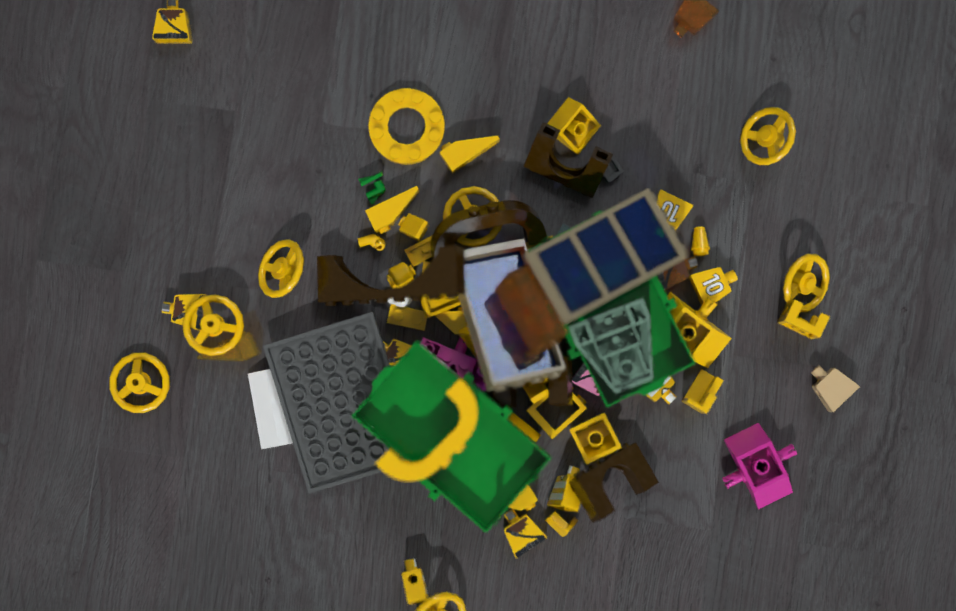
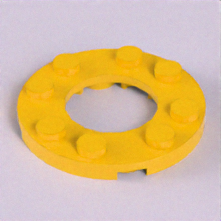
[369,88,445,165]

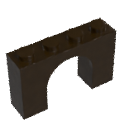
[523,122,613,198]
[492,353,573,408]
[569,442,659,523]

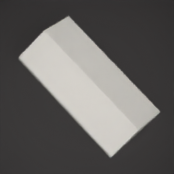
[248,369,293,449]

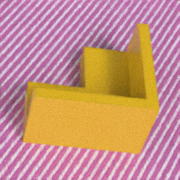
[682,369,724,414]

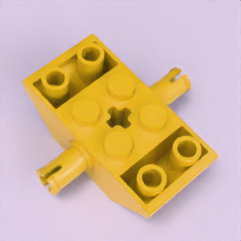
[667,292,732,368]

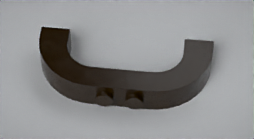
[431,200,547,259]

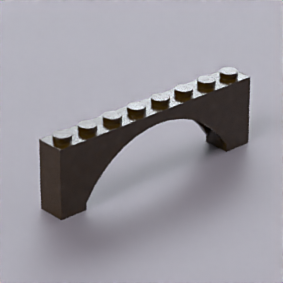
[317,245,465,306]

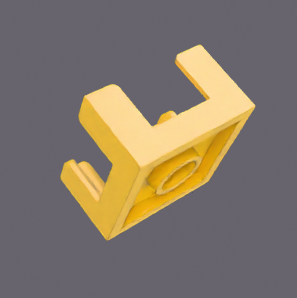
[777,300,830,339]

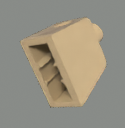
[811,365,860,412]

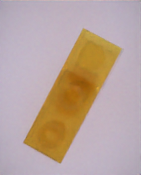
[197,330,262,362]

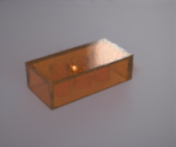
[494,265,568,357]

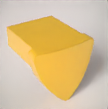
[545,511,579,537]

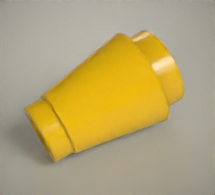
[691,227,710,256]

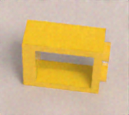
[526,387,587,439]

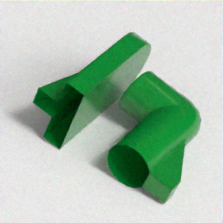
[358,171,386,205]

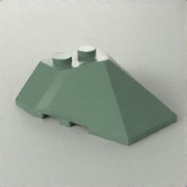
[569,298,653,393]

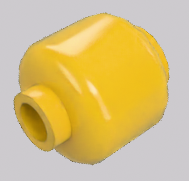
[386,262,416,289]

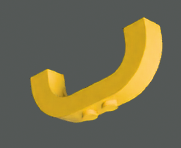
[375,378,478,481]

